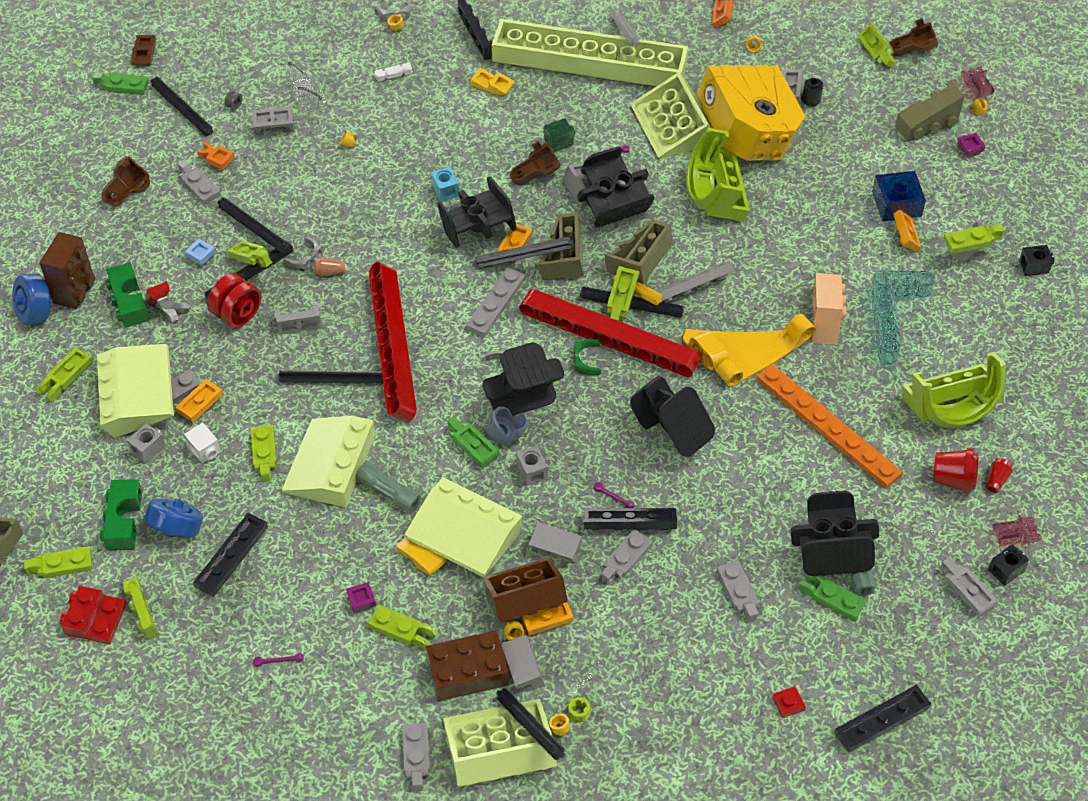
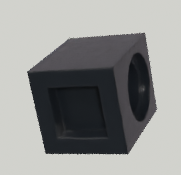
[1019,245,1055,276]
[988,544,1029,586]

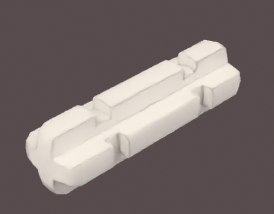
[375,63,412,82]

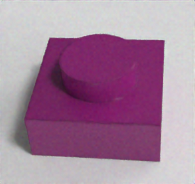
[957,133,986,157]
[346,582,376,613]

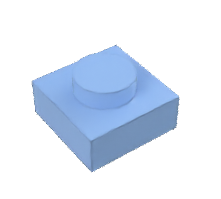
[185,239,216,266]

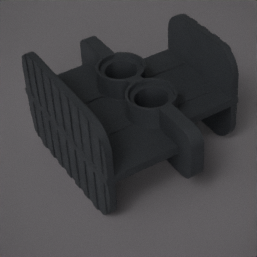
[577,146,655,228]
[437,176,517,248]
[482,342,564,416]
[630,376,715,457]
[790,490,879,576]

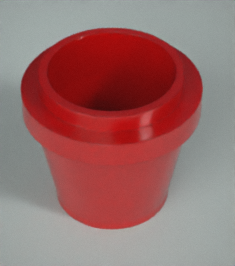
[933,448,979,494]

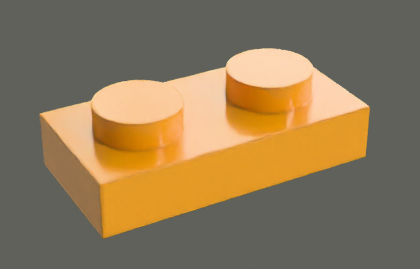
[893,209,922,252]
[496,224,533,263]
[176,379,223,423]
[521,602,574,636]

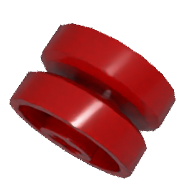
[207,273,262,328]

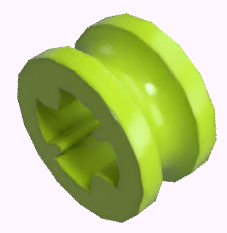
[568,697,591,722]

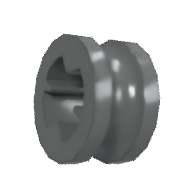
[224,90,243,110]

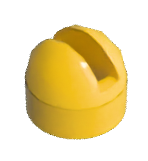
[388,14,404,31]
[746,36,761,52]
[971,98,988,115]
[340,130,356,148]
[504,620,525,641]
[549,714,570,736]

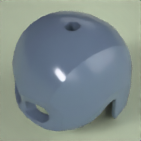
[487,406,527,444]

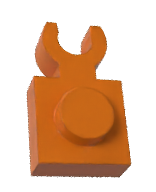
[197,142,235,170]

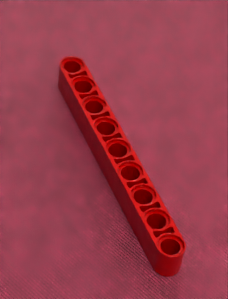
[369,262,417,422]
[519,289,701,377]

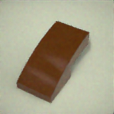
[131,35,157,65]

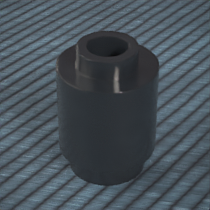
[802,78,824,107]

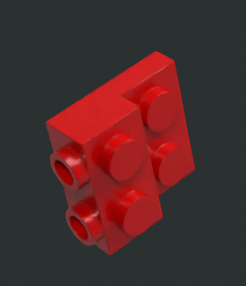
[60,585,127,644]

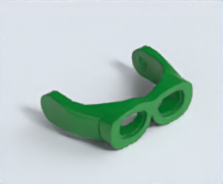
[574,339,601,375]

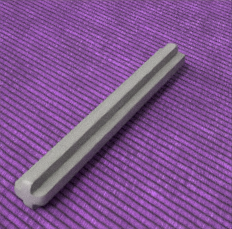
[612,10,640,46]

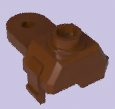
[889,18,938,56]
[510,141,561,185]
[101,156,150,206]

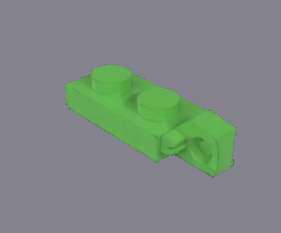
[92,73,149,95]
[447,416,499,468]

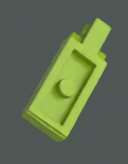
[857,22,897,69]
[943,224,1005,254]
[227,240,273,267]
[607,266,640,321]
[251,425,277,482]
[24,546,93,578]
[123,577,159,640]

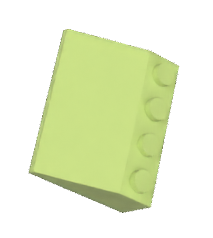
[630,72,712,159]
[97,344,174,438]
[281,416,375,508]
[404,478,522,577]
[443,699,557,787]

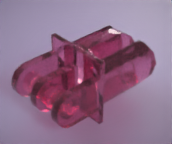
[961,66,995,99]
[992,515,1042,547]

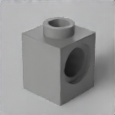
[127,423,166,464]
[516,446,548,486]

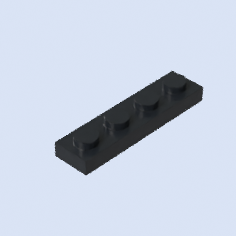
[457,0,492,61]
[584,508,677,530]
[193,513,268,597]
[834,684,931,753]

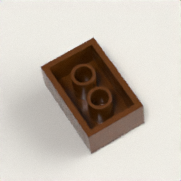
[39,232,95,309]
[482,557,568,623]
[426,630,509,702]

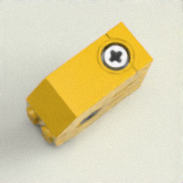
[696,65,805,161]

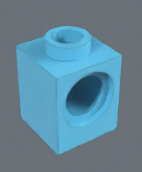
[431,167,459,202]

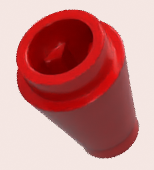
[986,458,1013,493]

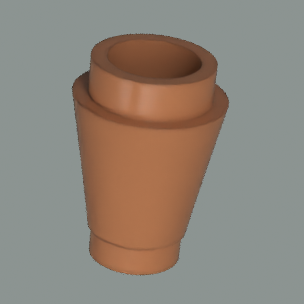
[315,256,345,277]

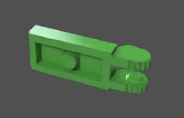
[797,573,866,621]

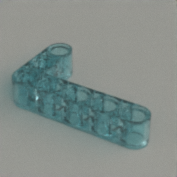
[870,270,935,365]

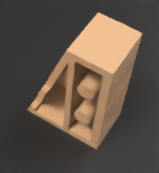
[812,273,846,345]

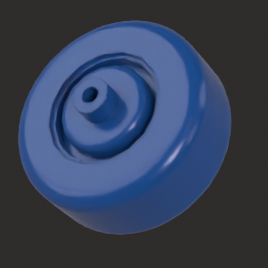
[12,273,50,325]
[144,498,203,538]

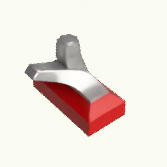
[145,281,191,323]

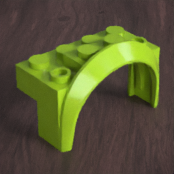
[686,127,750,222]
[903,352,1006,429]

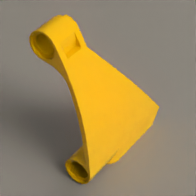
[682,314,816,387]

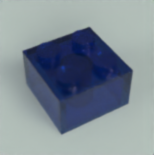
[872,171,926,222]

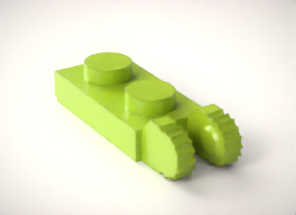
[37,347,94,402]
[368,605,438,649]

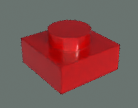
[772,686,806,718]

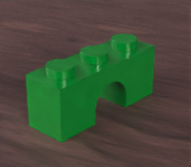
[104,262,150,328]
[100,479,143,550]

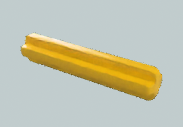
[612,275,663,305]

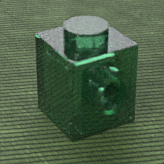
[544,118,575,152]

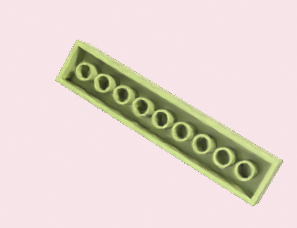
[492,19,688,86]

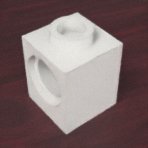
[184,423,221,463]

